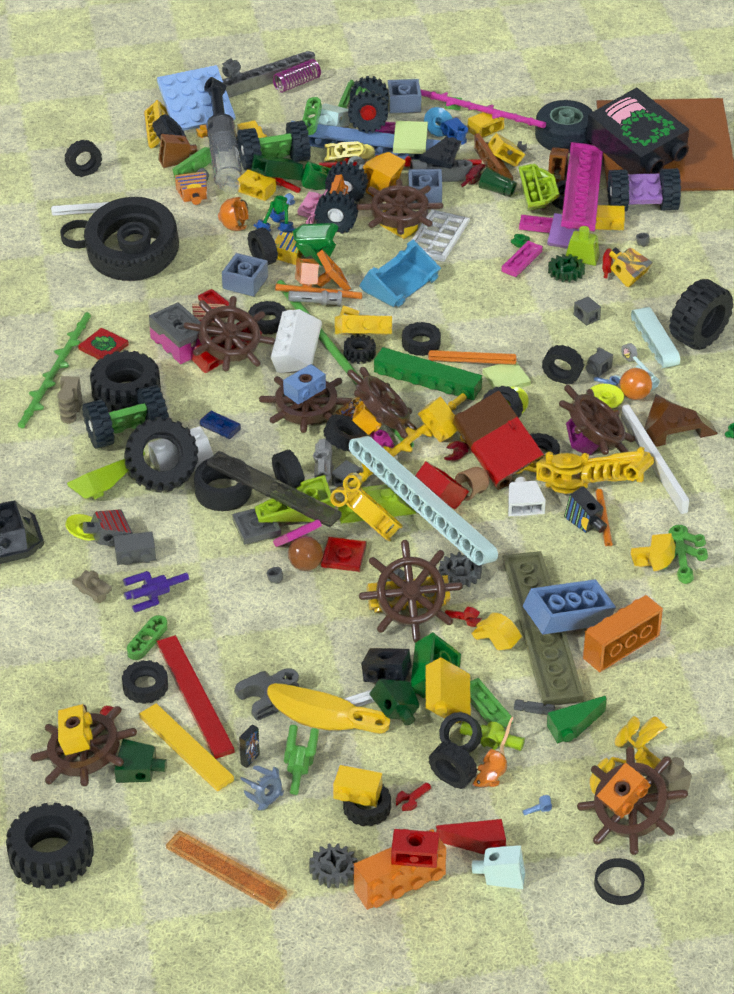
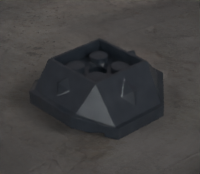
[0,500,44,564]

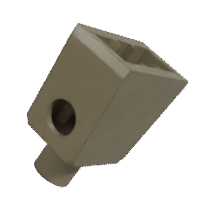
[647,757,692,808]

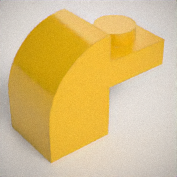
[631,533,676,571]
[471,612,522,651]

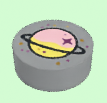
[621,343,637,362]

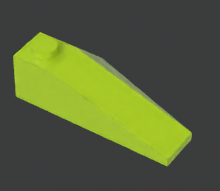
[254,475,336,522]

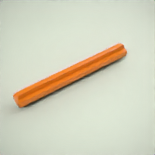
[428,350,517,365]

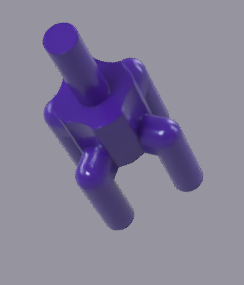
[123,571,189,613]

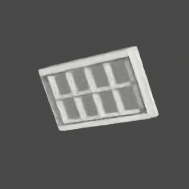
[412,209,470,262]

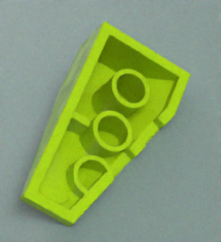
[67,451,145,500]

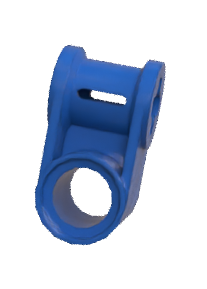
[441,117,468,145]

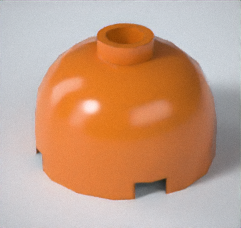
[218,197,249,231]

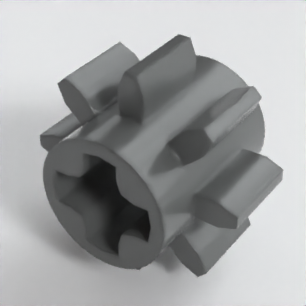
[222,58,241,79]

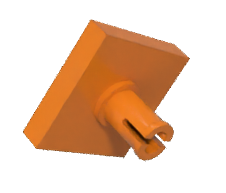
[317,250,351,291]

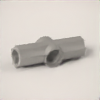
[313,438,334,483]

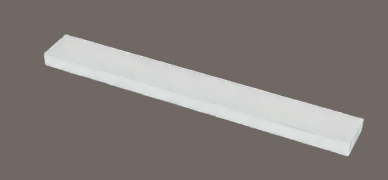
[621,405,689,514]

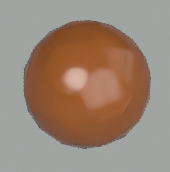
[288,536,323,571]

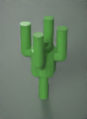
[284,725,319,795]

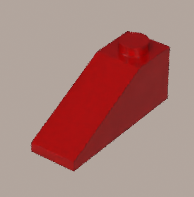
[436,819,506,855]

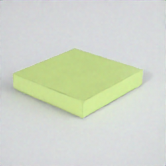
[482,362,531,388]

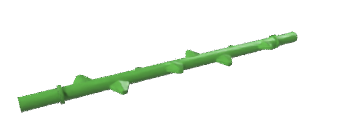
[18,312,91,428]

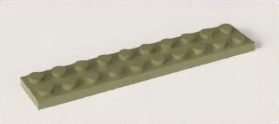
[502,551,584,705]

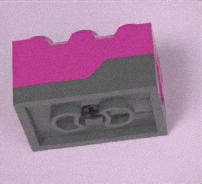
[149,302,209,365]

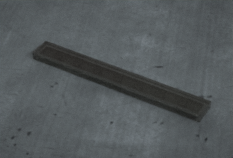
[207,451,342,528]

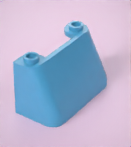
[359,239,441,307]

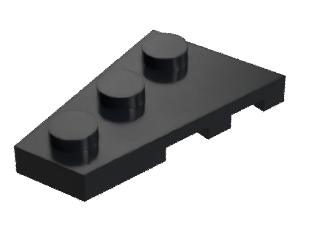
[420,137,462,169]

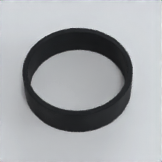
[60,220,87,249]
[594,858,645,905]

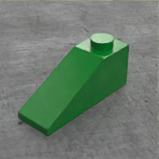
[300,161,331,190]
[547,696,607,744]

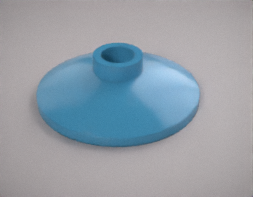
[424,107,452,137]

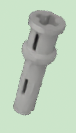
[288,290,342,307]

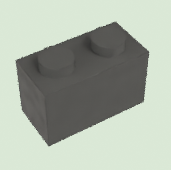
[114,531,156,565]

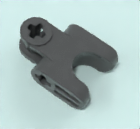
[234,668,299,721]

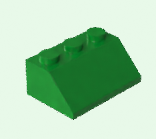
[411,632,461,698]

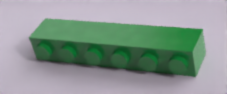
[374,347,482,401]

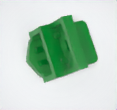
[293,223,339,266]

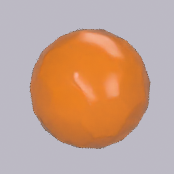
[620,368,652,400]

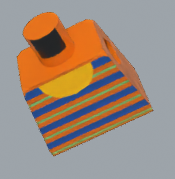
[175,171,207,205]

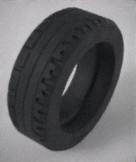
[84,197,179,281]

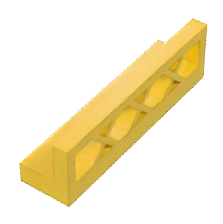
[144,100,168,148]

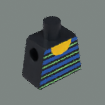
[564,486,607,533]

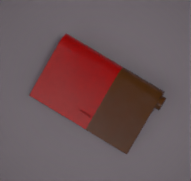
[453,390,544,490]

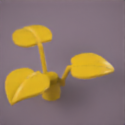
[590,716,668,794]

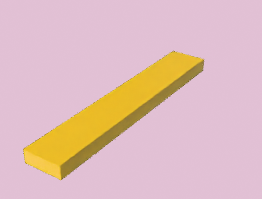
[139,703,234,791]

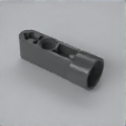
[410,160,472,182]

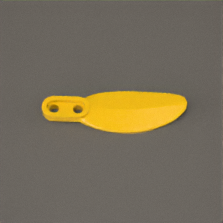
[267,683,390,734]

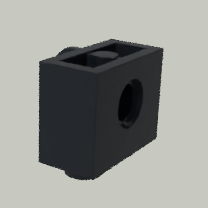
[361,648,412,682]

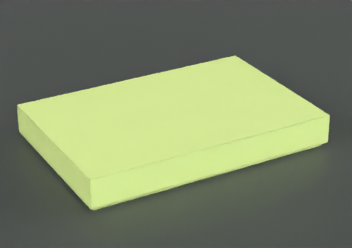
[393,121,428,154]

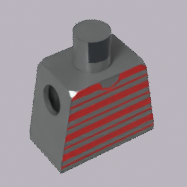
[83,509,133,547]

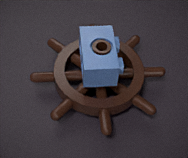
[259,364,354,433]

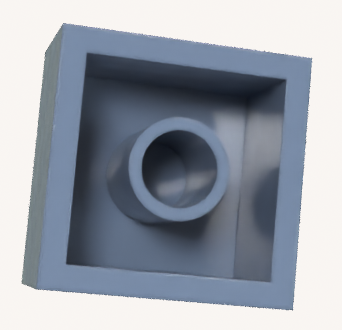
[387,79,421,113]
[408,169,442,203]
[222,253,268,297]

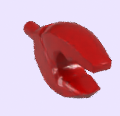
[602,248,613,279]

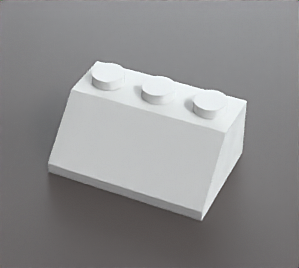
[148,426,214,471]

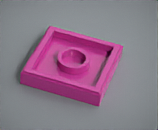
[273,519,322,547]

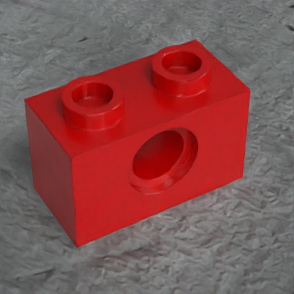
[391,829,439,868]

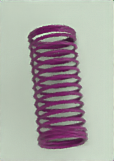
[273,59,321,93]

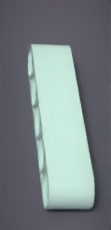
[631,307,680,368]

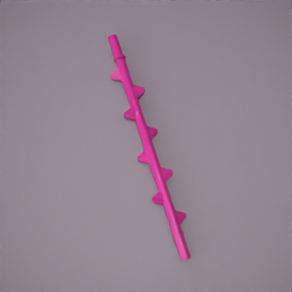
[420,89,546,128]

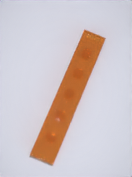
[166,830,287,910]

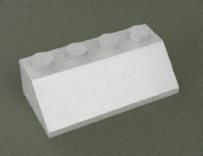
[271,309,322,373]

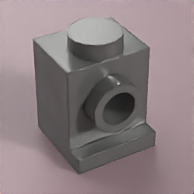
[586,347,613,377]

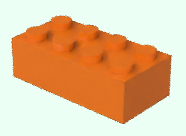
[583,595,663,673]
[354,829,446,910]

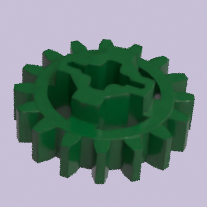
[548,254,585,283]

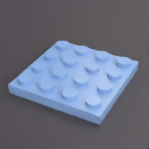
[157,65,236,131]

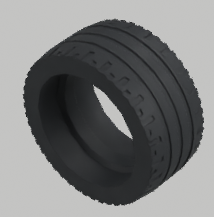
[194,456,252,512]

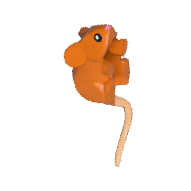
[473,717,514,787]

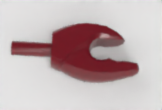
[461,164,485,187]
[444,441,470,461]

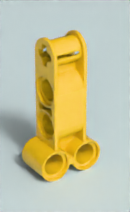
[330,472,403,541]

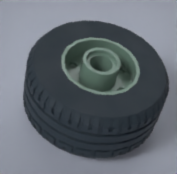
[535,100,593,153]

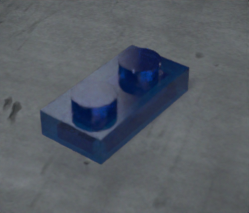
[200,410,241,439]

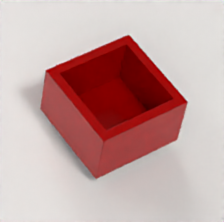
[415,461,469,509]

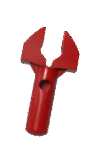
[272,177,301,193]
[445,606,482,627]
[396,782,431,811]

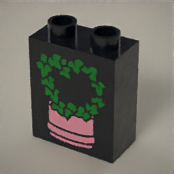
[586,87,690,174]

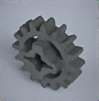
[439,552,482,589]
[309,843,357,888]

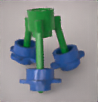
[253,195,296,233]

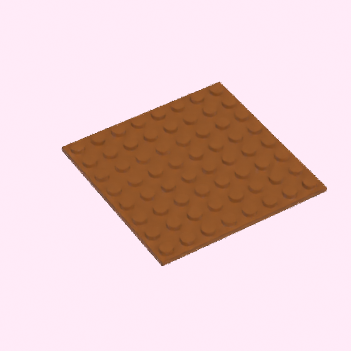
[596,98,734,191]

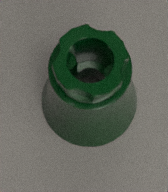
[479,167,517,197]

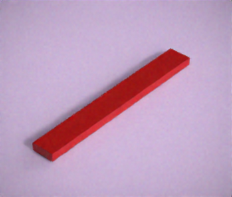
[157,635,235,759]

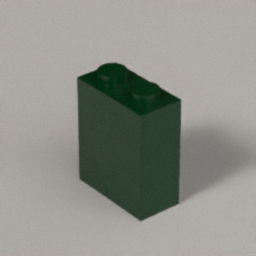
[251,154,303,180]

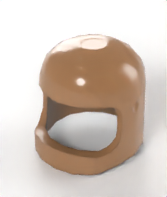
[455,467,489,501]

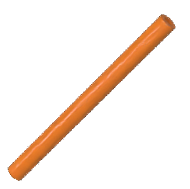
[275,284,362,299]

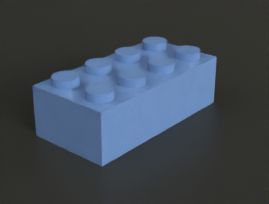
[523,579,616,635]

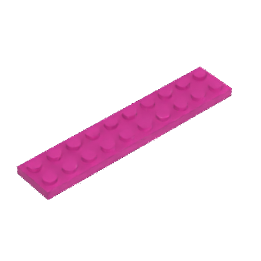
[561,142,603,231]

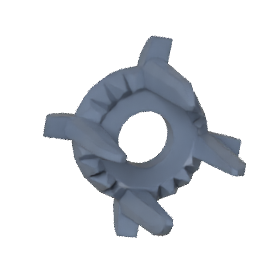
[240,766,284,811]

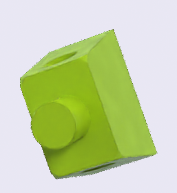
[565,226,600,266]

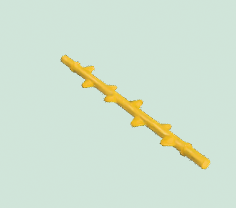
[348,393,467,487]

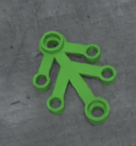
[664,525,708,584]

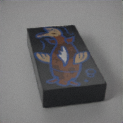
[239,724,260,768]

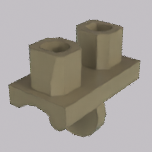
[72,570,112,603]

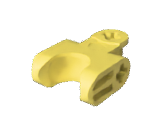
[324,141,375,162]

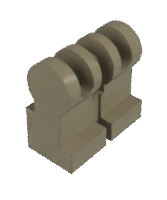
[57,376,83,424]

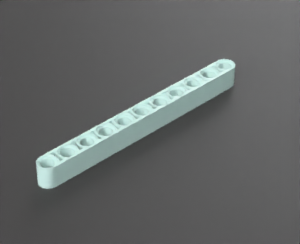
[349,436,498,565]

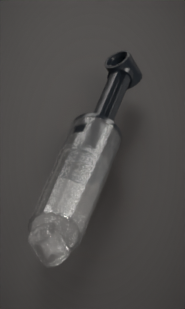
[204,77,242,195]

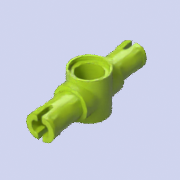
[460,721,525,751]

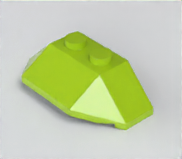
[518,164,559,211]
[337,484,416,524]

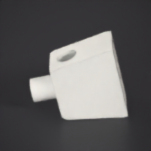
[508,477,546,517]

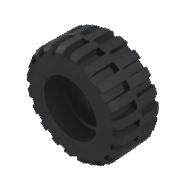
[669,279,734,350]
[90,350,161,413]
[124,417,199,493]
[6,803,94,889]

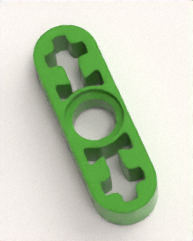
[302,97,322,135]
[127,615,168,660]

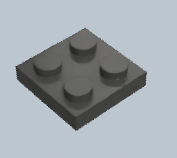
[232,508,281,545]

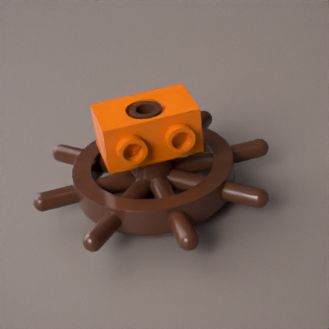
[577,746,688,855]

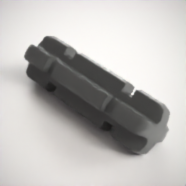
[514,699,555,715]

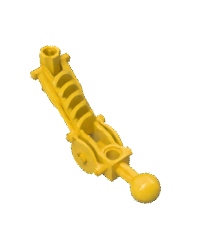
[515,447,654,494]

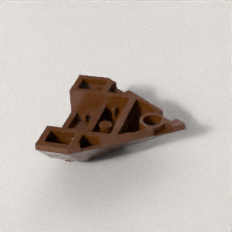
[644,394,718,447]

